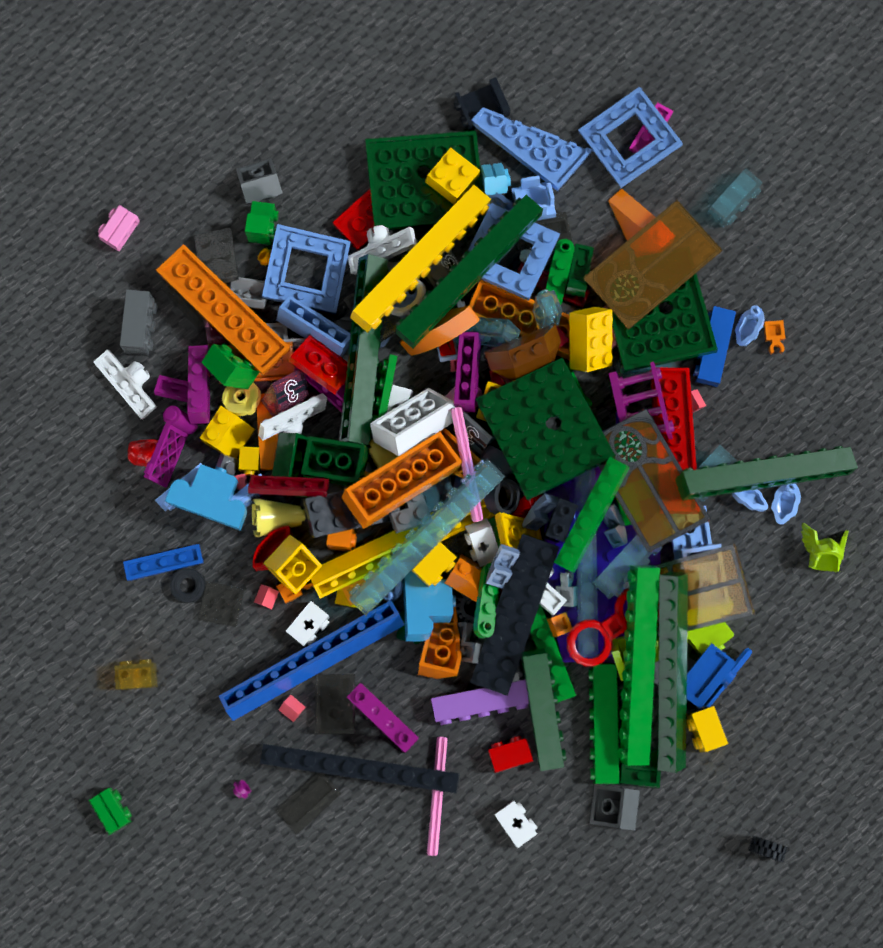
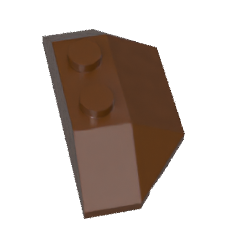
[484,323,561,381]

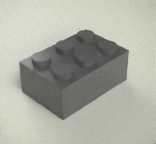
[120,290,157,356]

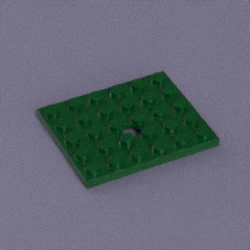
[365,131,486,230]
[597,247,718,373]
[476,358,615,500]

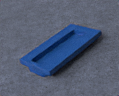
[687,643,736,709]

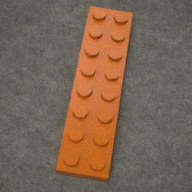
[156,244,291,375]

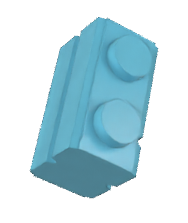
[481,163,511,195]

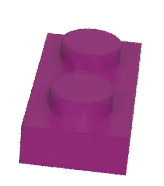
[154,375,188,402]

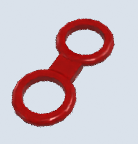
[567,588,659,667]

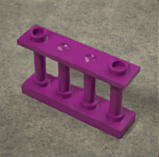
[609,362,675,450]
[347,683,419,753]

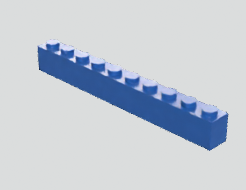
[219,600,404,721]

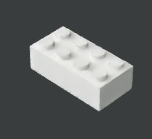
[370,388,455,456]

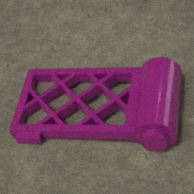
[144,406,198,488]

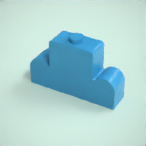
[165,465,247,531]
[402,561,456,641]

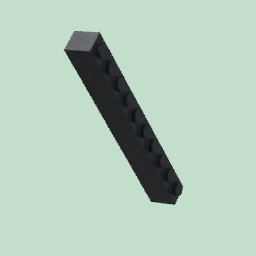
[260,744,460,793]

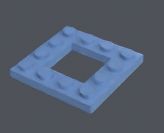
[578,87,683,188]
[468,203,560,301]
[261,224,351,315]

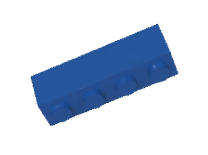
[693,306,736,387]

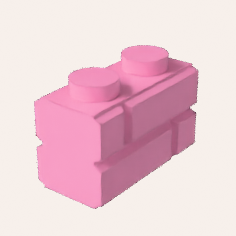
[98,205,140,251]

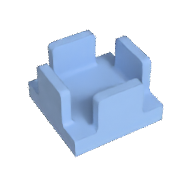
[512,176,556,221]

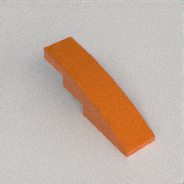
[257,393,279,471]

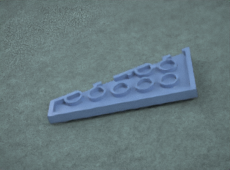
[471,108,592,191]

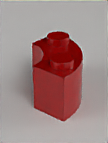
[253,526,293,571]

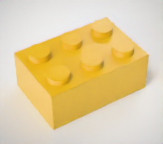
[569,307,613,372]

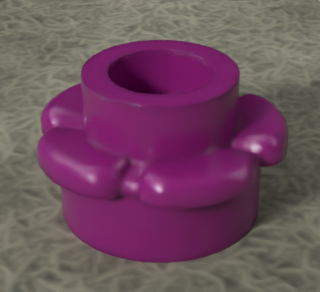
[233,780,251,799]

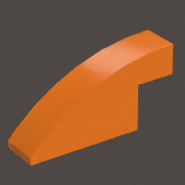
[399,306,480,356]

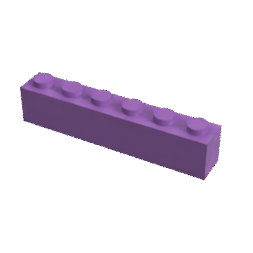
[431,680,529,725]

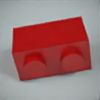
[488,736,533,773]

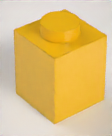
[239,447,260,476]

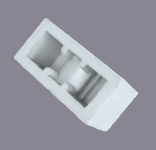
[464,518,498,567]
[286,601,330,647]
[494,801,537,848]

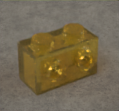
[114,659,158,690]

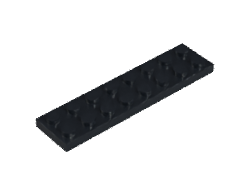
[303,476,455,538]
[470,534,560,696]

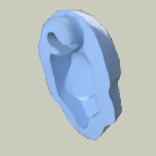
[735,305,765,346]
[771,484,801,524]
[731,489,768,512]

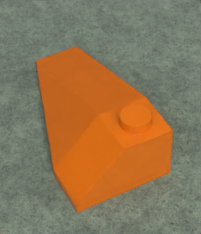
[608,189,675,258]
[445,554,503,605]
[418,606,462,679]

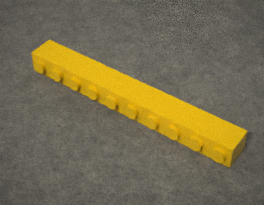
[350,185,491,333]
[311,489,495,598]

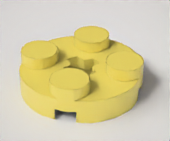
[222,382,261,416]

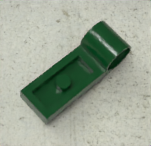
[565,243,594,298]

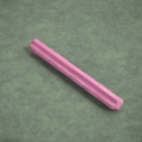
[451,407,483,522]
[427,737,447,856]

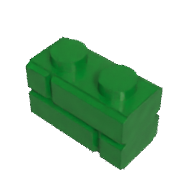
[89,788,132,835]

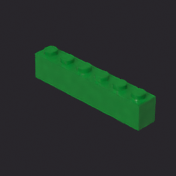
[554,457,630,573]
[588,664,619,784]

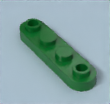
[543,239,575,310]
[473,562,500,639]

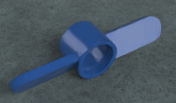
[703,648,752,708]

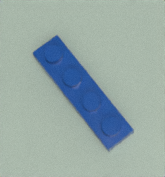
[123,544,204,581]

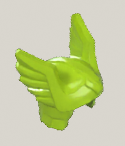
[801,523,848,572]

